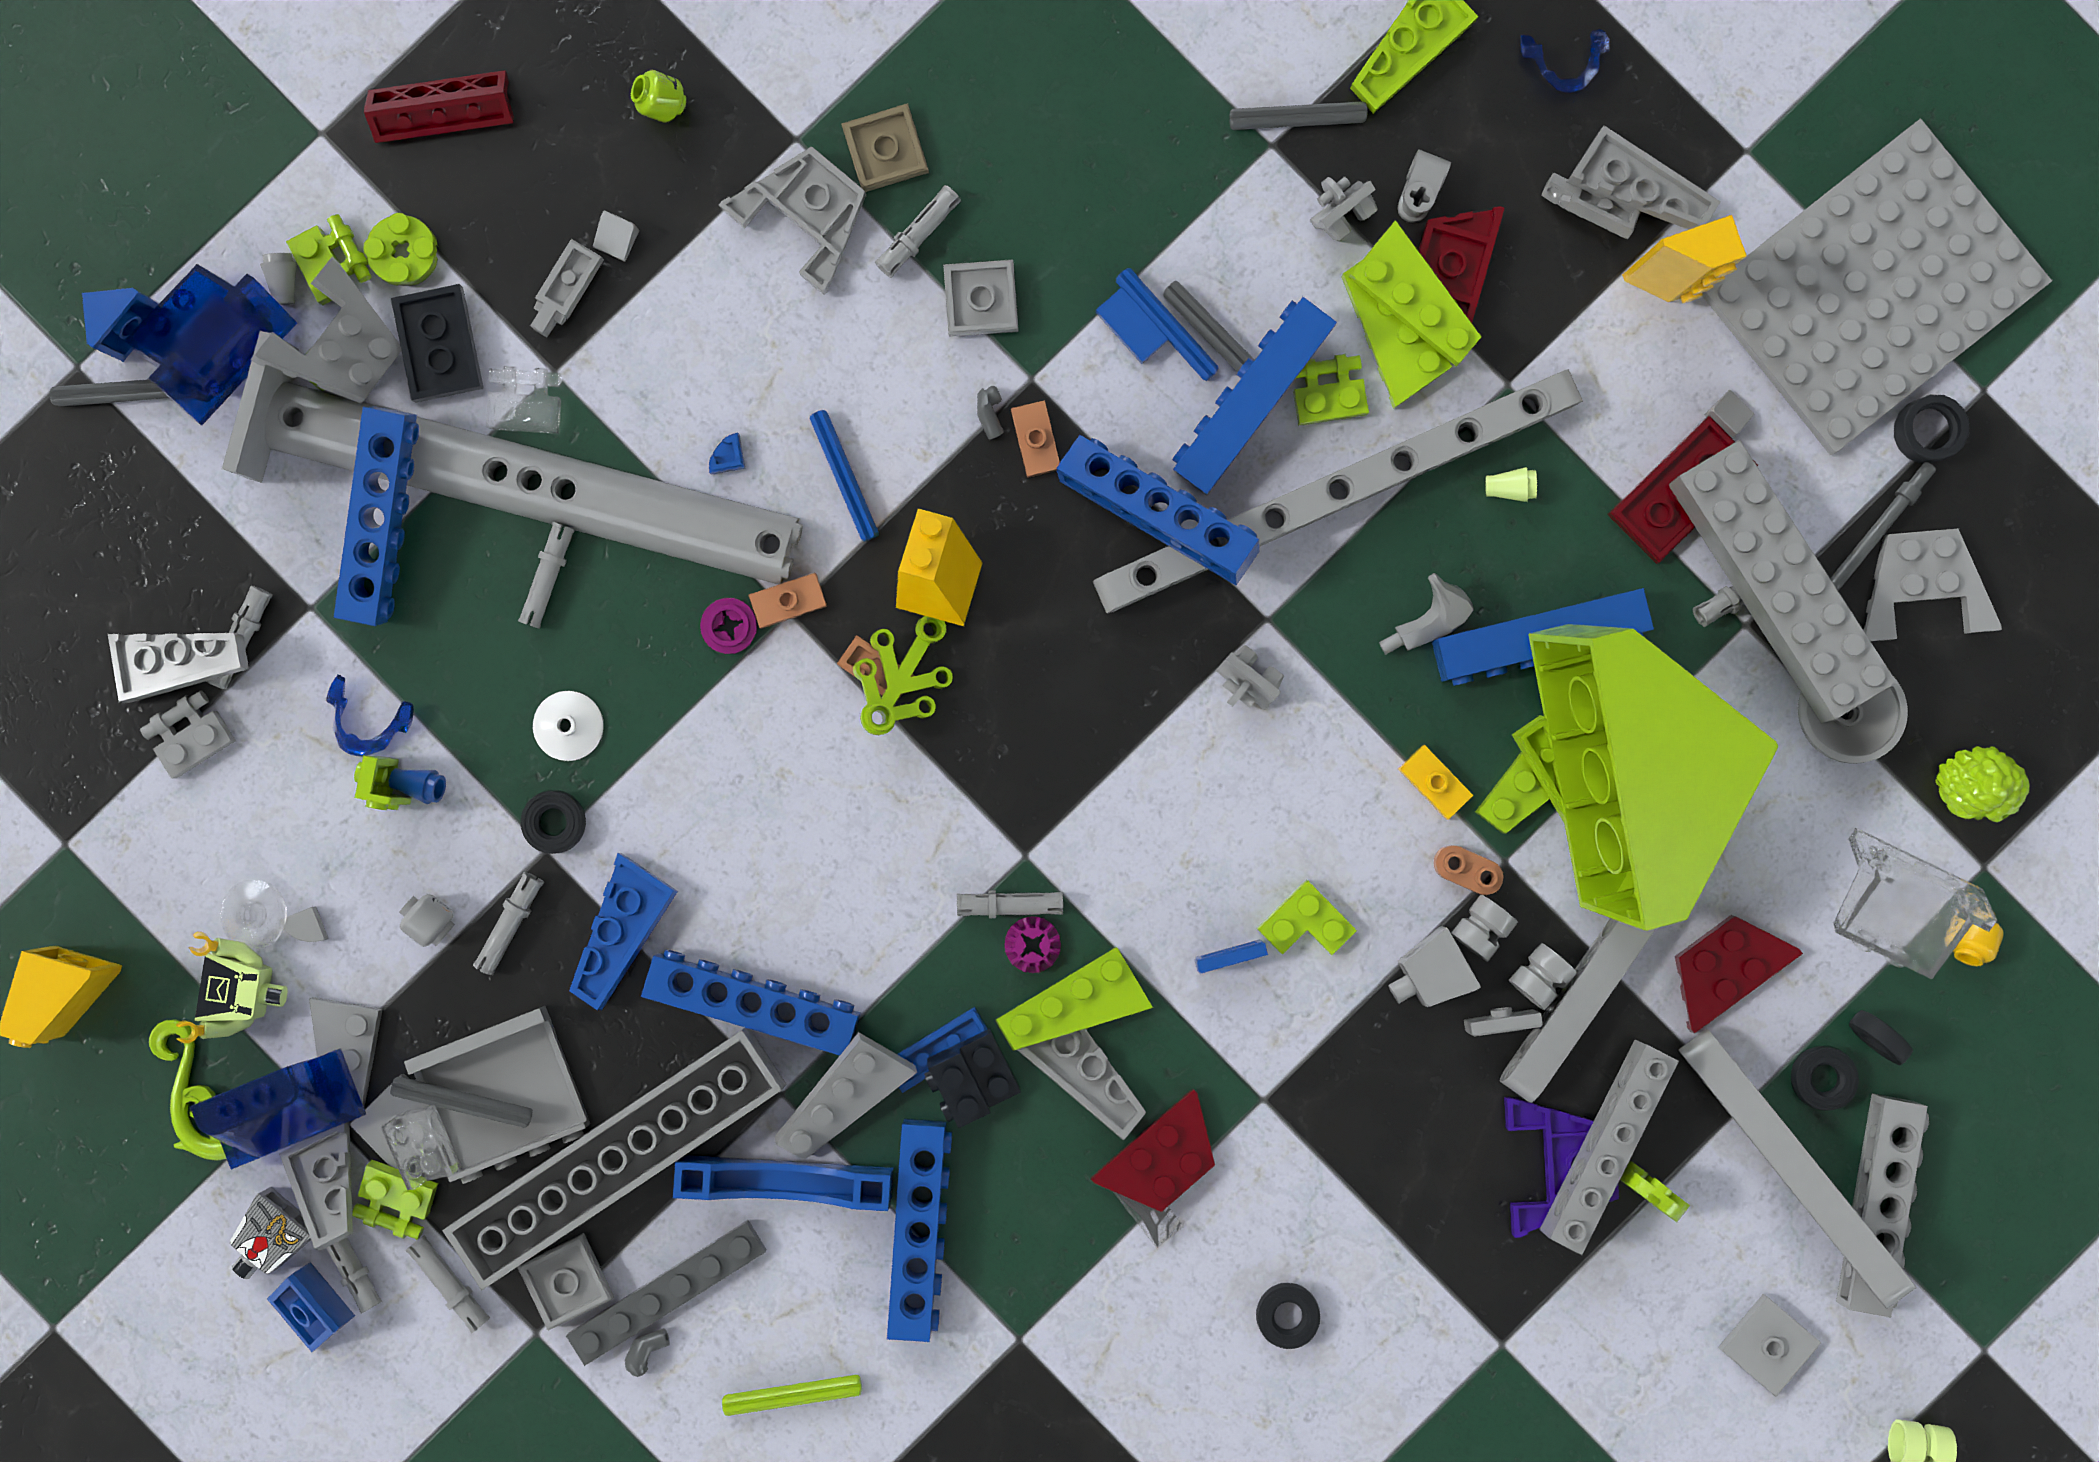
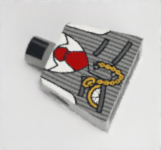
[230,1187,311,1279]

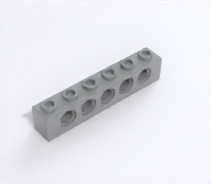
[1540,1040,1679,1255]
[1836,1093,1929,1318]

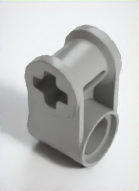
[1397,149,1451,223]

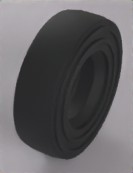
[521,791,586,854]
[1849,1010,1913,1065]
[1791,1046,1859,1111]
[1256,1283,1320,1349]

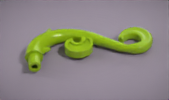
[149,1019,252,1160]

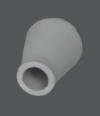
[260,253,297,305]

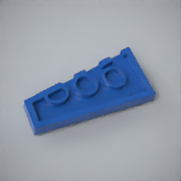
[569,853,678,1010]

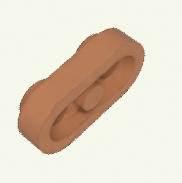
[1434,845,1503,895]

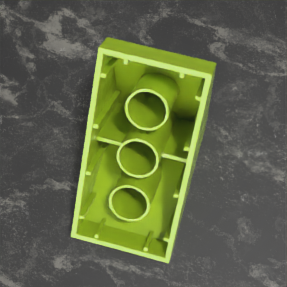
[1528,624,1778,931]

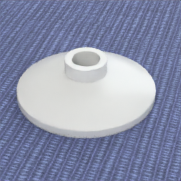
[533,691,604,761]

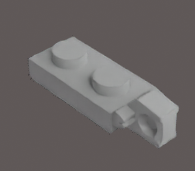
[1541,173,1641,239]
[530,239,604,337]

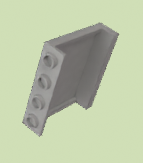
[404,1006,591,1184]

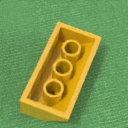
[1622,215,1747,303]

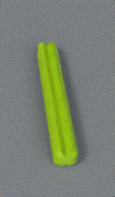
[722,1375,862,1416]

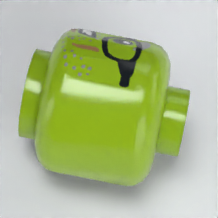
[631,70,686,123]

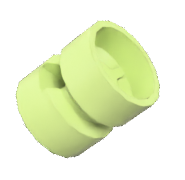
[1888,1419,1957,1462]

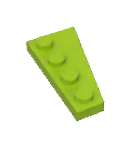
[1350,0,1478,114]
[1349,220,1481,367]
[1341,260,1452,409]
[1475,752,1549,834]
[995,947,1153,1051]

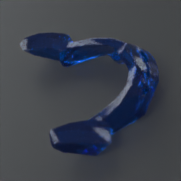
[1521,29,1610,93]
[326,674,414,757]

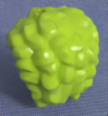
[1935,746,2030,822]

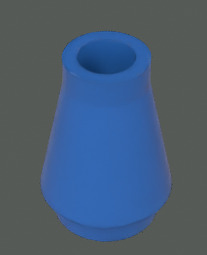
[389,768,446,804]

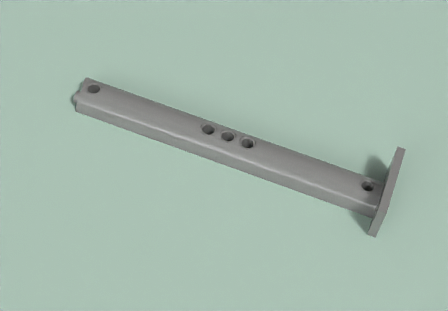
[222,331,803,585]

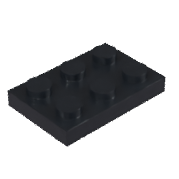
[391,284,484,403]

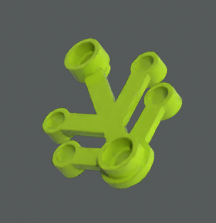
[853,616,953,736]

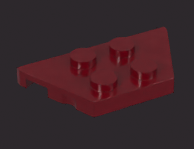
[1418,206,1505,323]
[1675,915,1803,1034]
[1090,1089,1215,1212]

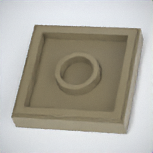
[841,103,929,192]

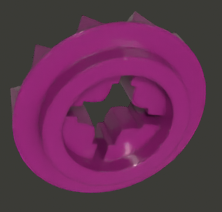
[700,598,757,654]
[1005,917,1061,973]

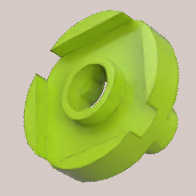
[363,213,438,286]
[1620,1161,1690,1222]

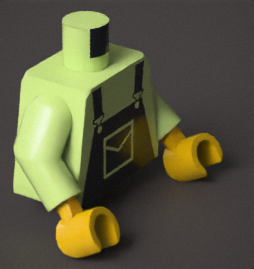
[176,931,288,1043]

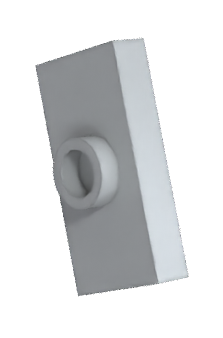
[1464,1007,1543,1037]

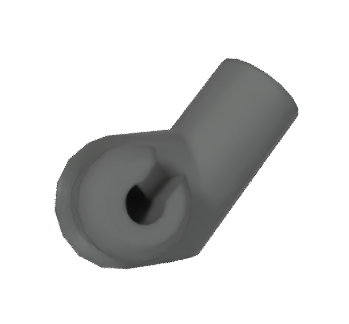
[977,386,1004,439]
[625,1328,670,1377]

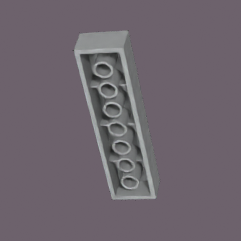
[1669,440,1897,724]

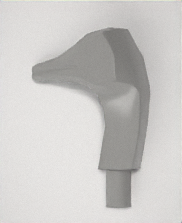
[1379,573,1474,655]

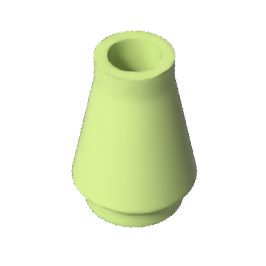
[1486,467,1537,502]

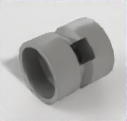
[1451,894,1518,962]
[1509,943,1577,1011]

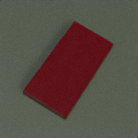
[1607,416,1758,564]

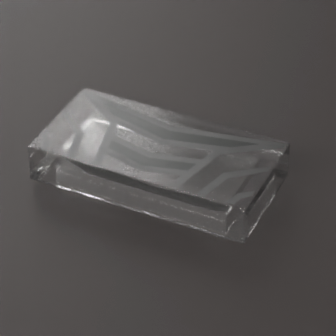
[1113,1191,1184,1248]

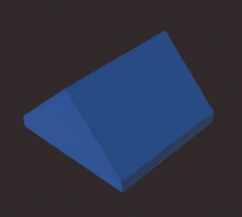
[82,288,168,362]
[267,1262,355,1352]

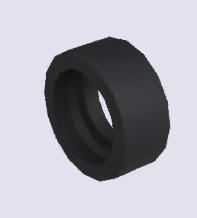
[1894,394,1969,464]

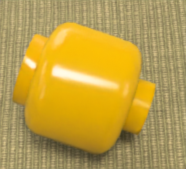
[1949,911,2004,966]

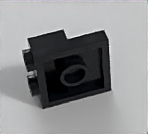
[924,1028,1021,1128]

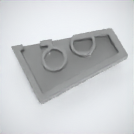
[309,997,383,1115]
[279,1120,353,1251]

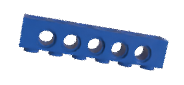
[334,406,419,626]
[1056,435,1260,586]
[641,949,861,1055]
[887,1119,952,1342]

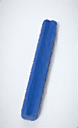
[1116,268,1219,381]
[809,410,879,541]

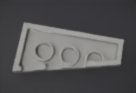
[1566,125,1720,230]
[775,1032,917,1160]

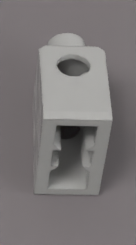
[1388,926,1481,1007]

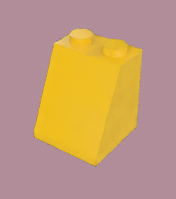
[896,509,982,626]
[0,946,122,1048]

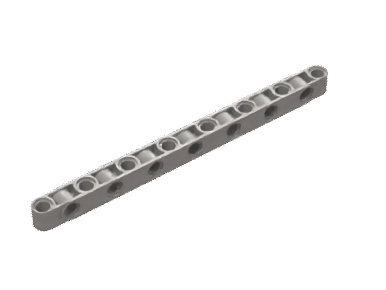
[1093,369,1583,614]

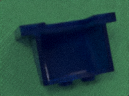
[124,264,297,426]
[190,1048,366,1170]

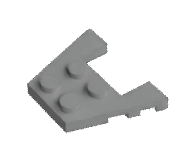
[719,147,866,295]
[251,257,401,403]
[1863,528,2002,642]

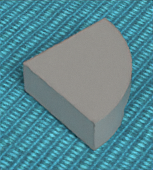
[279,906,329,942]

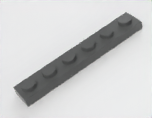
[566,1220,767,1366]

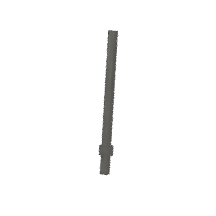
[1830,462,1936,591]

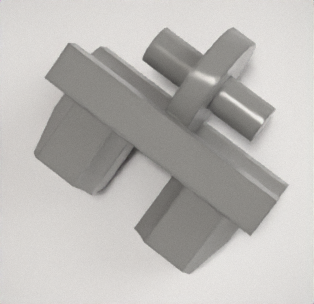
[1310,177,1378,241]
[1216,645,1284,710]

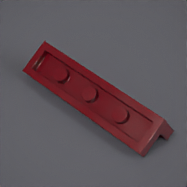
[364,70,514,143]

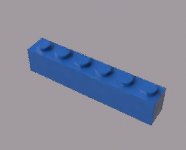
[1172,297,1337,495]
[1432,588,1654,686]

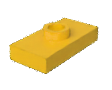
[1398,745,1474,820]

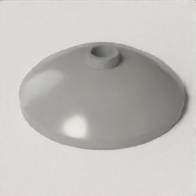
[1798,676,1908,764]

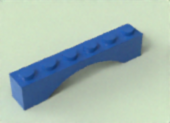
[673,1155,893,1211]

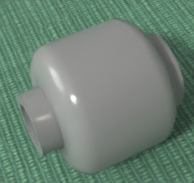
[399,894,455,947]

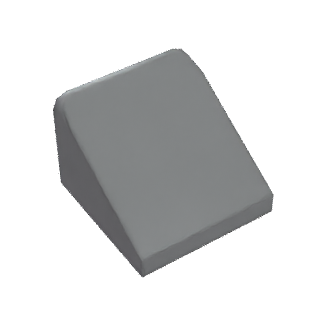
[593,211,639,262]
[1704,390,1754,438]

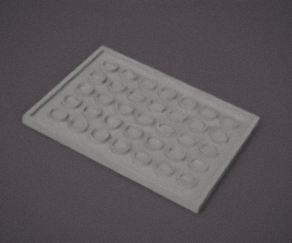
[1702,118,2052,455]

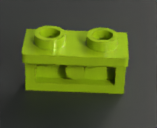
[354,755,412,811]

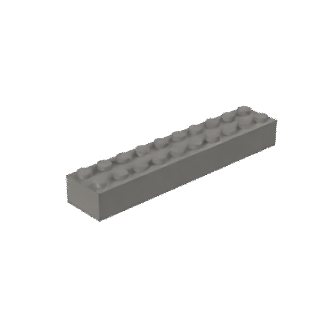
[442,1028,787,1291]

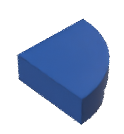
[709,432,746,475]

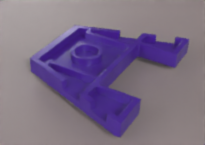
[1504,1097,1619,1238]

